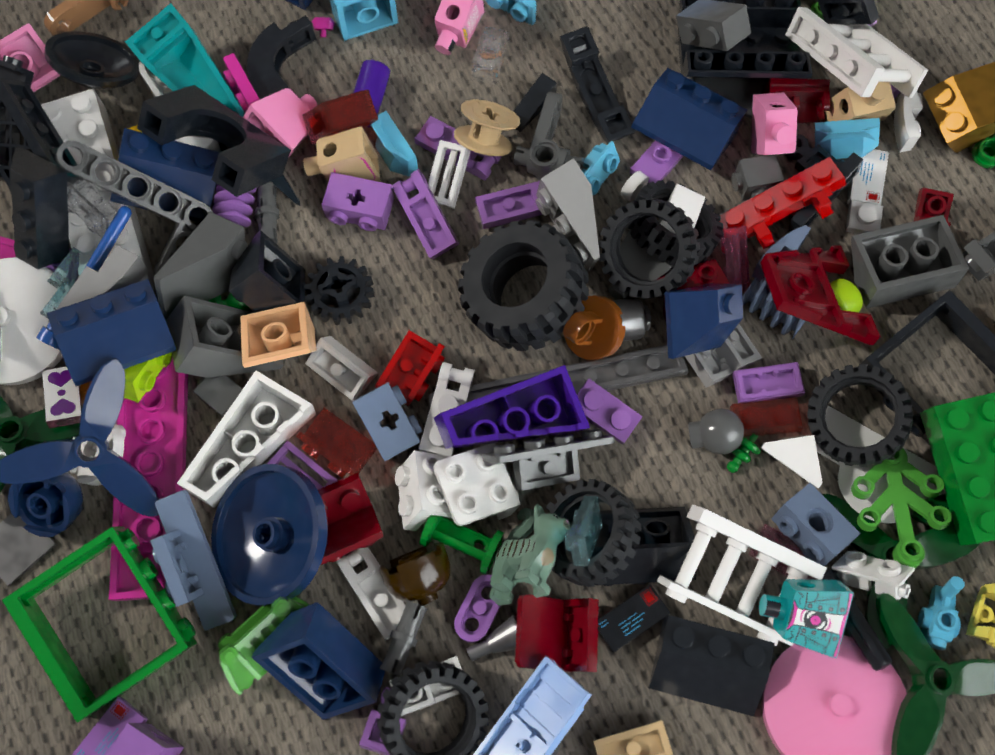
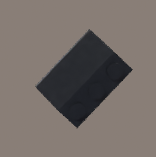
[10,147,69,270]
[584,506,697,586]
[649,615,775,716]

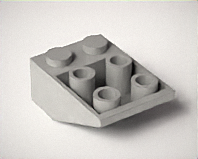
[535,158,600,272]

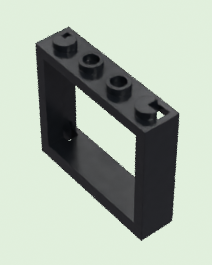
[858,290,995,453]

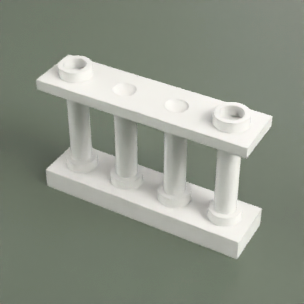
[785,7,928,98]
[657,504,827,646]

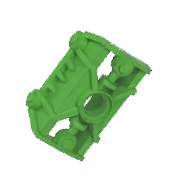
[218,596,309,695]

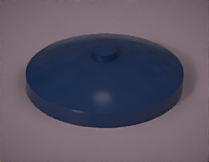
[211,464,328,605]

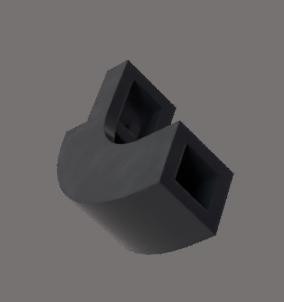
[247,15,317,99]

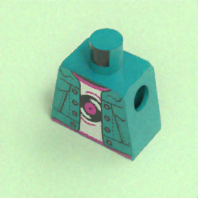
[759,579,854,658]

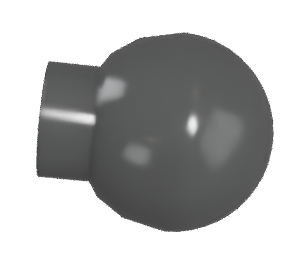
[688,408,744,454]

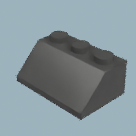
[851,215,970,309]

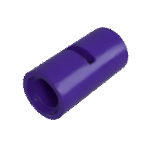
[346,60,391,128]

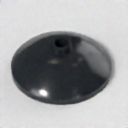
[44,31,140,89]

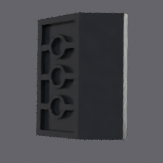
[678,0,813,79]

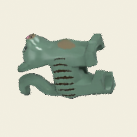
[489,504,570,606]

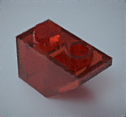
[302,90,378,145]

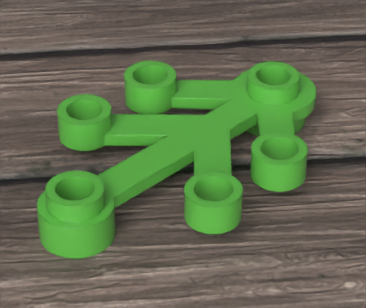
[851,448,952,568]

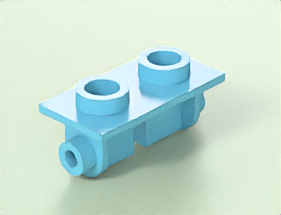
[582,141,620,195]

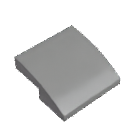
[685,324,762,388]

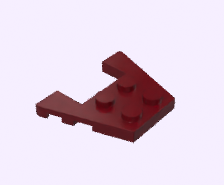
[760,245,881,345]

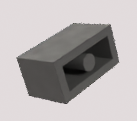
[676,0,751,51]

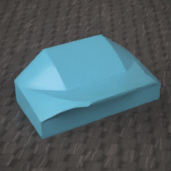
[371,111,418,176]
[815,118,880,159]

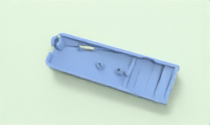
[473,656,592,755]

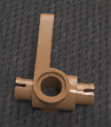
[44,0,129,36]

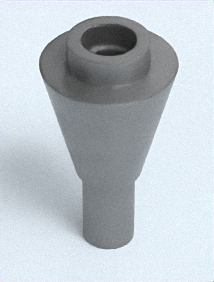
[467,614,517,661]

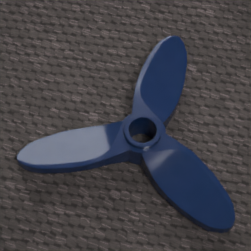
[0,358,160,517]

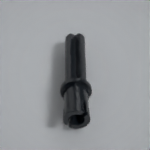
[816,569,892,671]

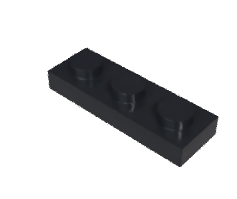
[788,152,864,232]

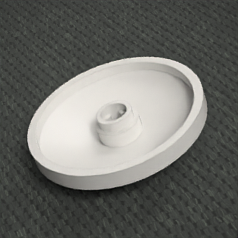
[0,257,69,385]

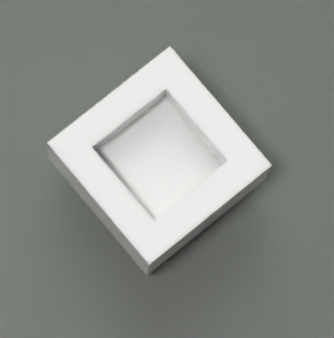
[845,200,883,234]

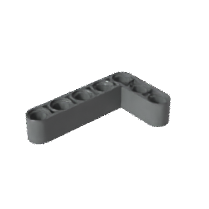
[56,140,213,276]

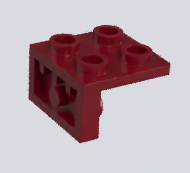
[318,472,384,565]

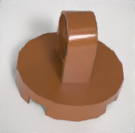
[563,295,626,360]

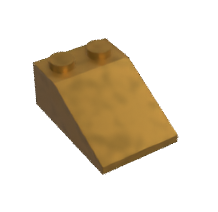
[923,62,995,153]

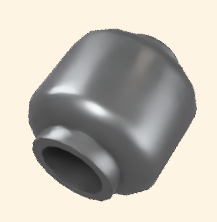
[613,298,651,341]

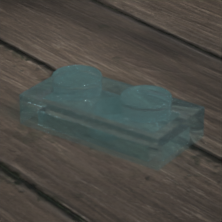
[565,496,603,566]

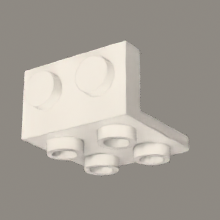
[433,442,521,526]
[395,450,452,531]

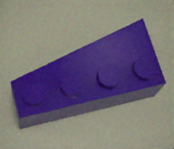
[434,365,590,449]

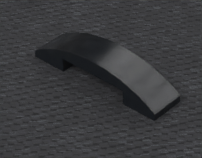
[560,26,636,144]

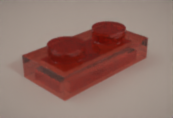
[730,398,803,437]

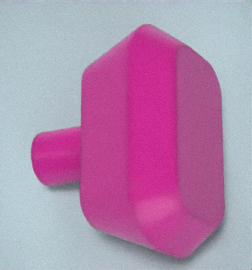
[312,17,335,37]

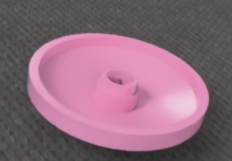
[762,635,907,755]

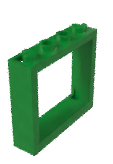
[2,526,197,723]

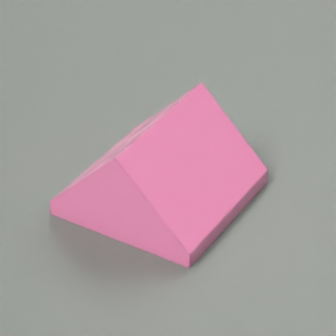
[0,23,61,92]

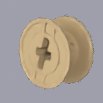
[454,99,520,156]

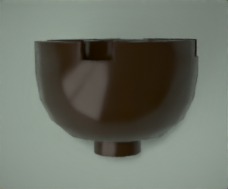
[379,542,450,606]

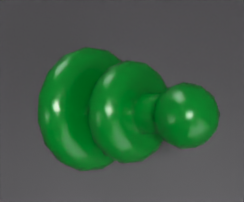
[727,433,761,473]

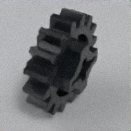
[304,256,375,326]

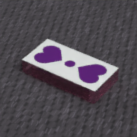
[42,366,82,428]

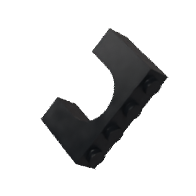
[137,85,291,197]

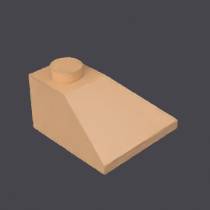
[240,302,317,368]

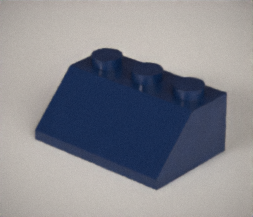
[631,68,748,171]
[110,128,220,222]
[47,279,177,387]
[251,602,385,720]

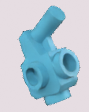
[917,576,965,650]

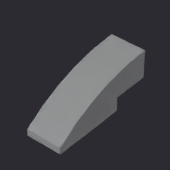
[48,245,149,323]

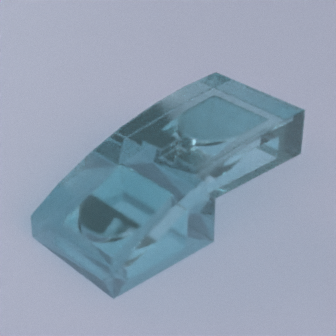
[40,247,79,318]

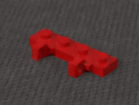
[719,157,846,250]

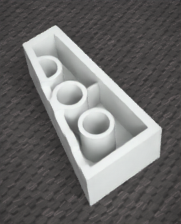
[177,371,316,508]

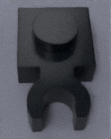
[784,134,838,172]

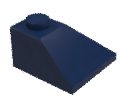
[664,283,743,359]

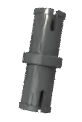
[254,182,280,244]
[379,600,428,677]

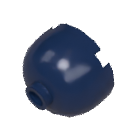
[8,472,83,537]

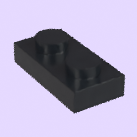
[817,0,879,25]

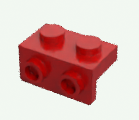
[375,330,445,406]

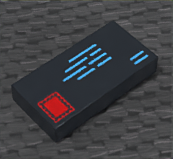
[598,584,670,653]

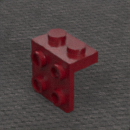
[515,594,599,672]

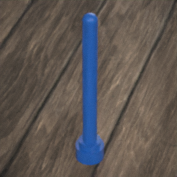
[36,206,132,350]

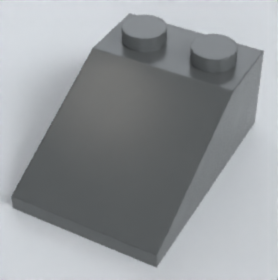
[153,212,247,320]
[166,296,284,378]

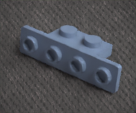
[150,490,237,630]

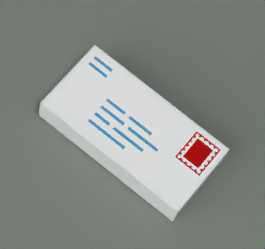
[847,149,889,205]

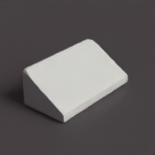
[305,336,378,401]

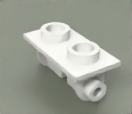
[832,551,915,600]

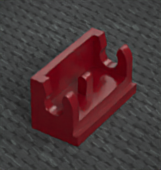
[761,78,830,123]

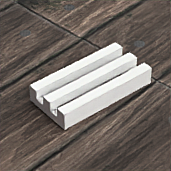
[428,140,471,209]

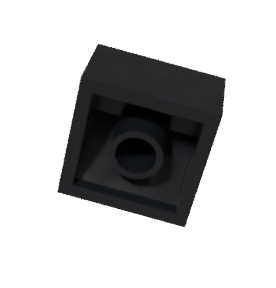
[229,231,305,313]

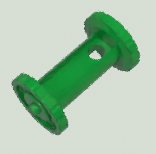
[419,515,505,574]

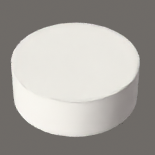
[621,171,649,202]

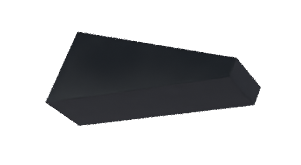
[513,72,557,133]

